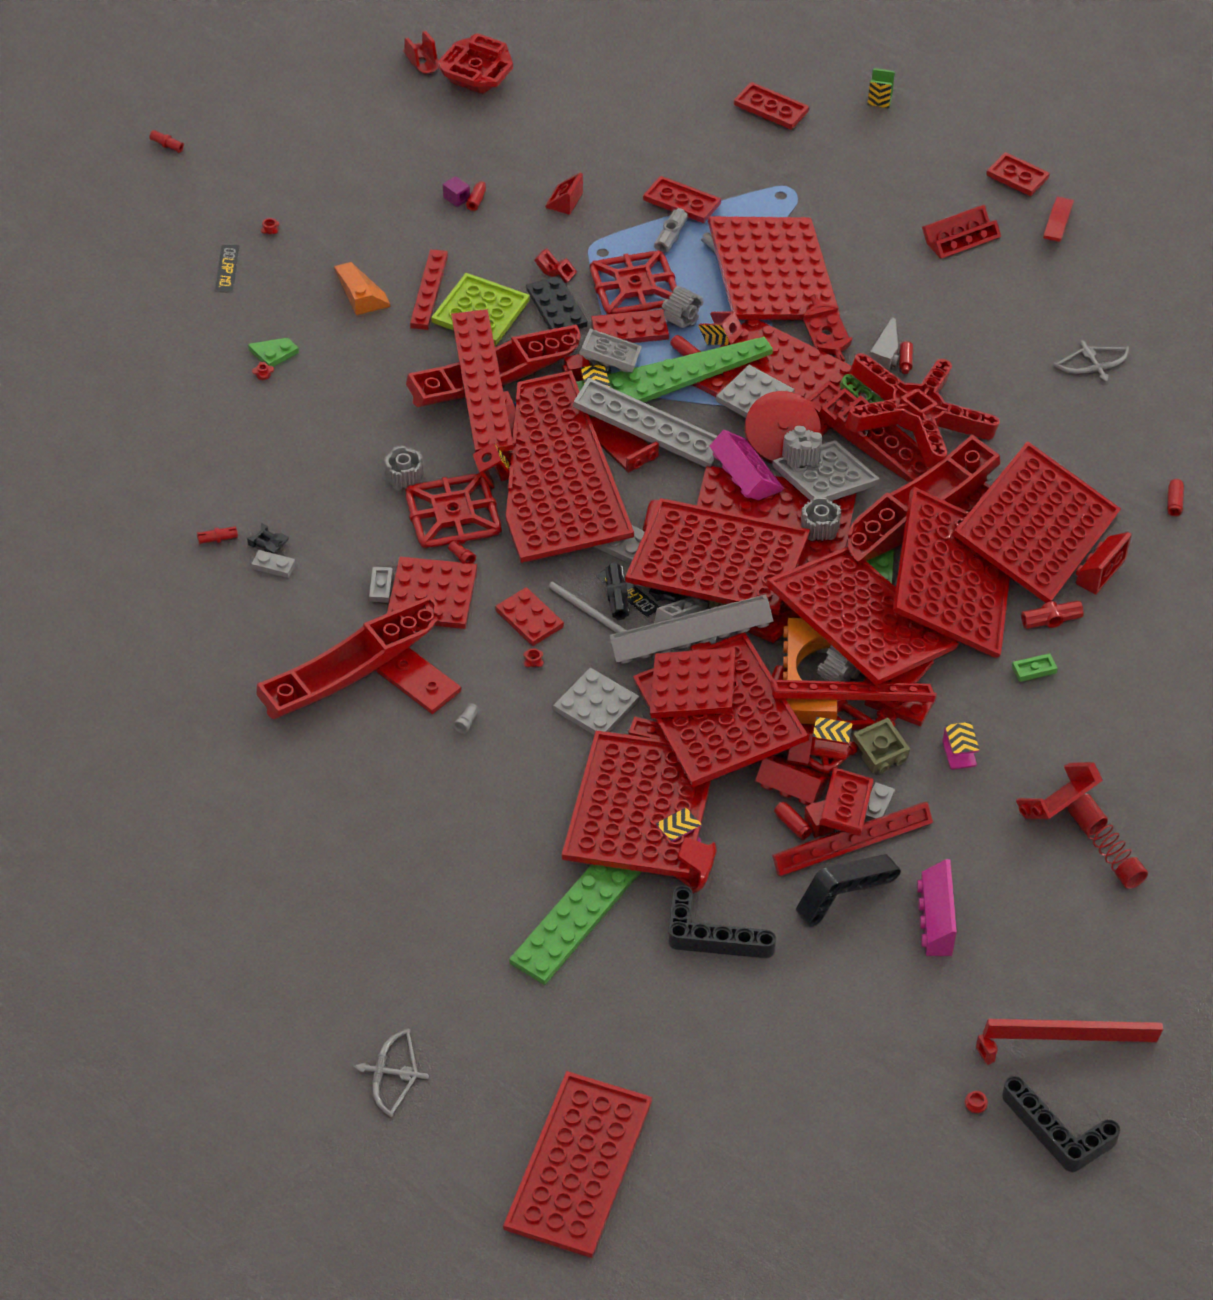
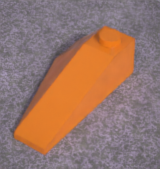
[334,262,390,315]

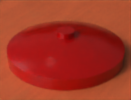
[744,391,821,463]

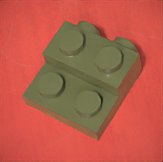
[852,718,910,774]

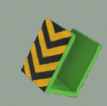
[867,68,895,108]

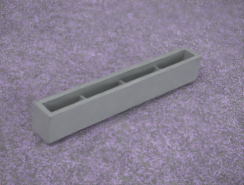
[610,594,773,664]

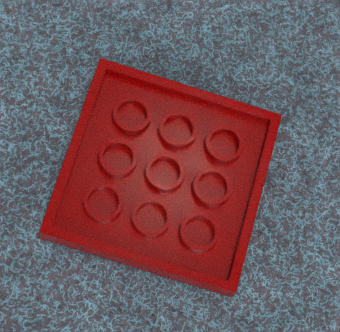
[387,557,477,629]
[650,648,736,719]

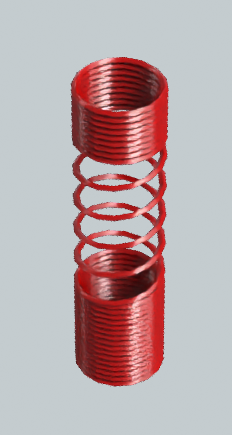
[1067,793,1148,889]

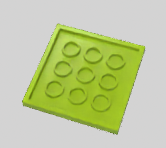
[431,273,530,345]

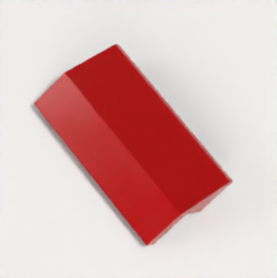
[922,204,1002,259]

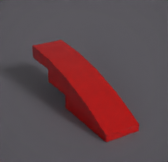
[1043,196,1074,242]

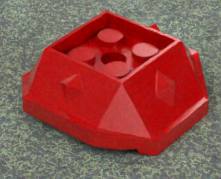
[438,33,513,94]

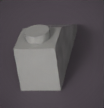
[870,317,899,371]
[654,597,708,623]

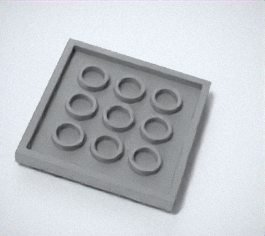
[772,440,880,502]

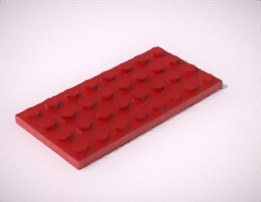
[503,1071,652,1258]

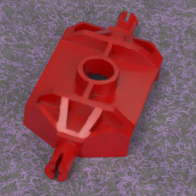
[803,294,852,362]

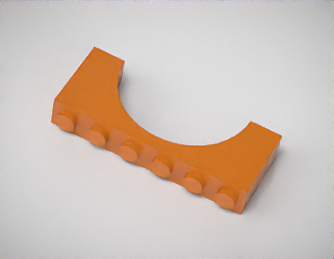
[783,618,837,724]

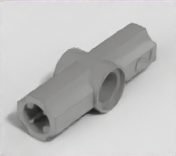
[654,208,688,254]

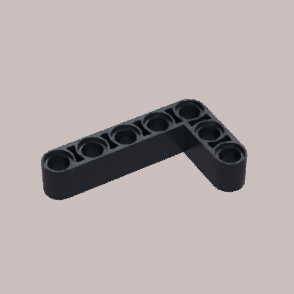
[796,854,901,927]
[669,885,776,958]
[1002,1076,1120,1172]

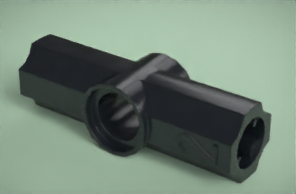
[605,563,629,620]

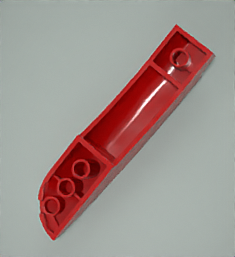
[406,324,580,407]
[848,435,1001,564]
[256,595,438,719]

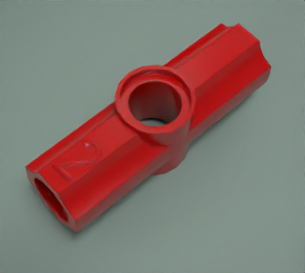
[1021,601,1084,629]

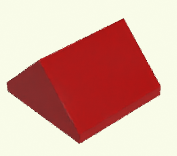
[545,172,583,215]

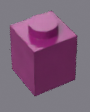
[443,176,470,207]

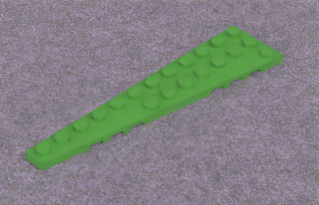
[576,337,773,418]

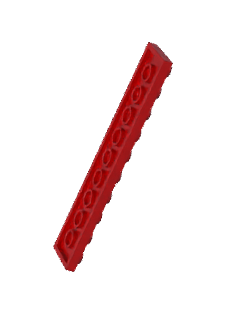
[451,309,513,453]

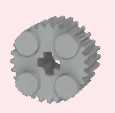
[662,286,704,328]
[782,426,822,469]
[384,445,424,490]
[801,496,841,541]
[817,645,860,682]

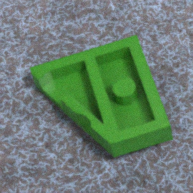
[248,338,299,367]

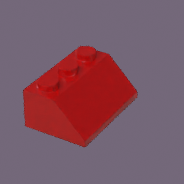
[1075,532,1132,595]
[755,755,830,805]

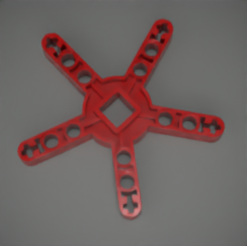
[845,353,1000,469]

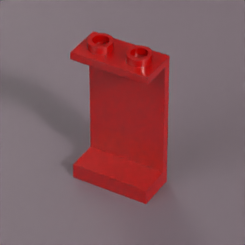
[590,417,659,473]
[1016,762,1103,819]

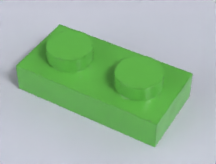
[1012,653,1058,682]

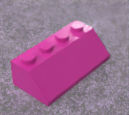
[709,429,784,500]
[917,859,957,956]

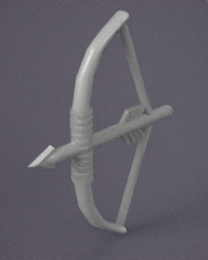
[1053,340,1129,382]
[354,1029,429,1118]

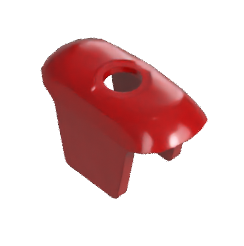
[403,30,438,74]
[676,838,717,894]

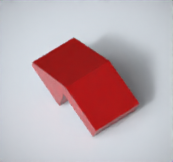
[534,248,577,283]

